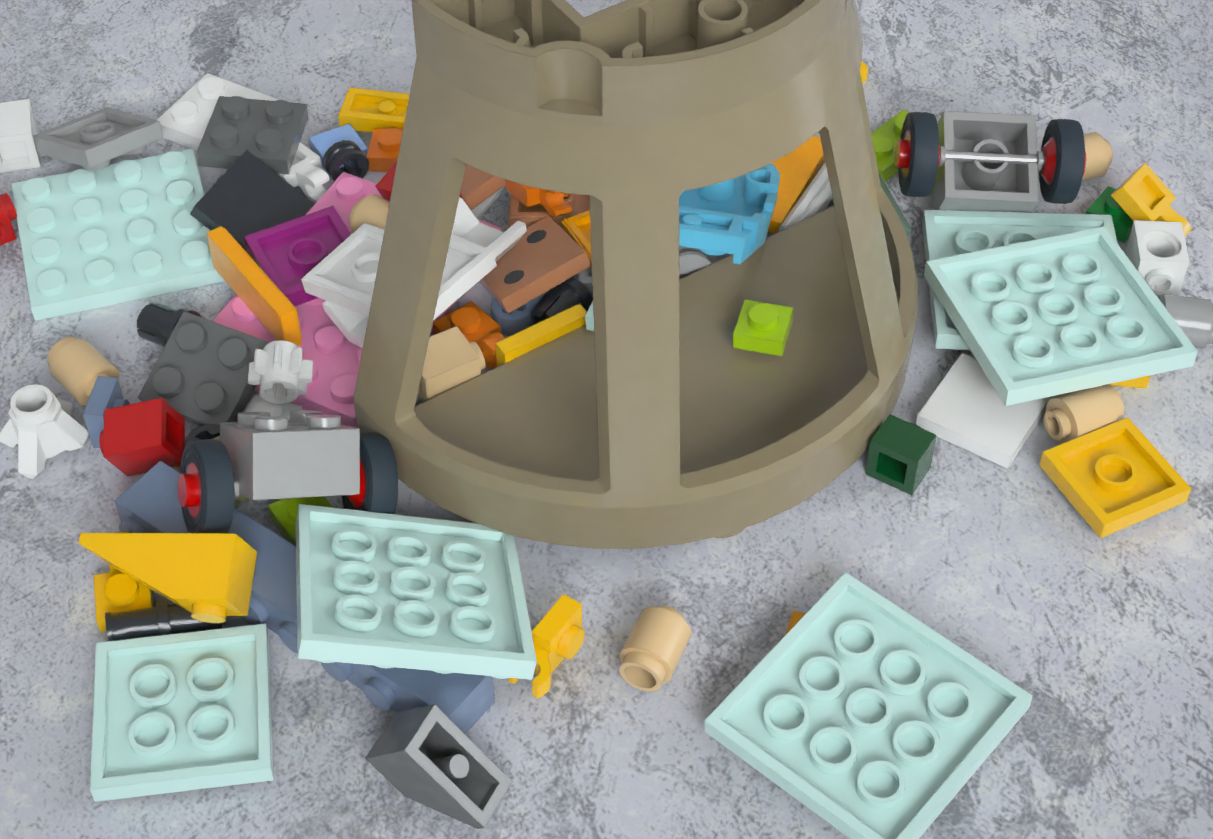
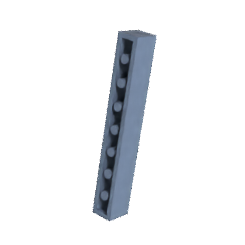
[114,461,495,734]

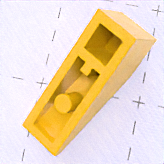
[78,533,257,623]

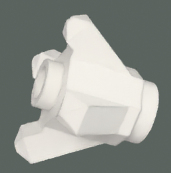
[0,384,89,479]

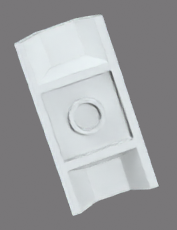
[322,197,527,348]

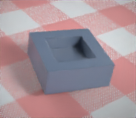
[83,376,129,448]

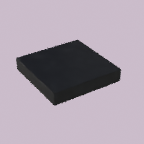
[190,150,315,256]

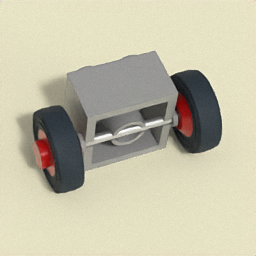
[895,111,1086,213]
[177,410,398,534]

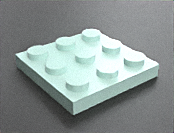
[90,624,274,802]

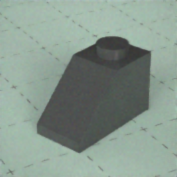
[365,704,513,829]

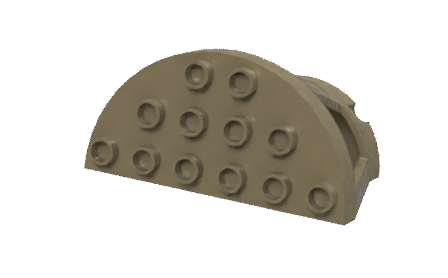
[353,0,918,549]

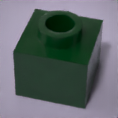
[866,414,937,495]

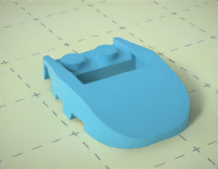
[679,163,780,264]

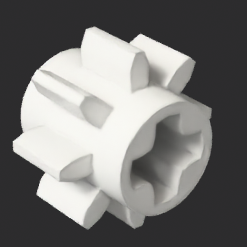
[248,340,313,404]

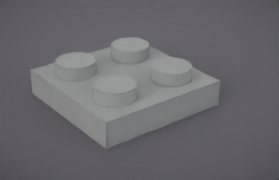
[33,107,163,170]

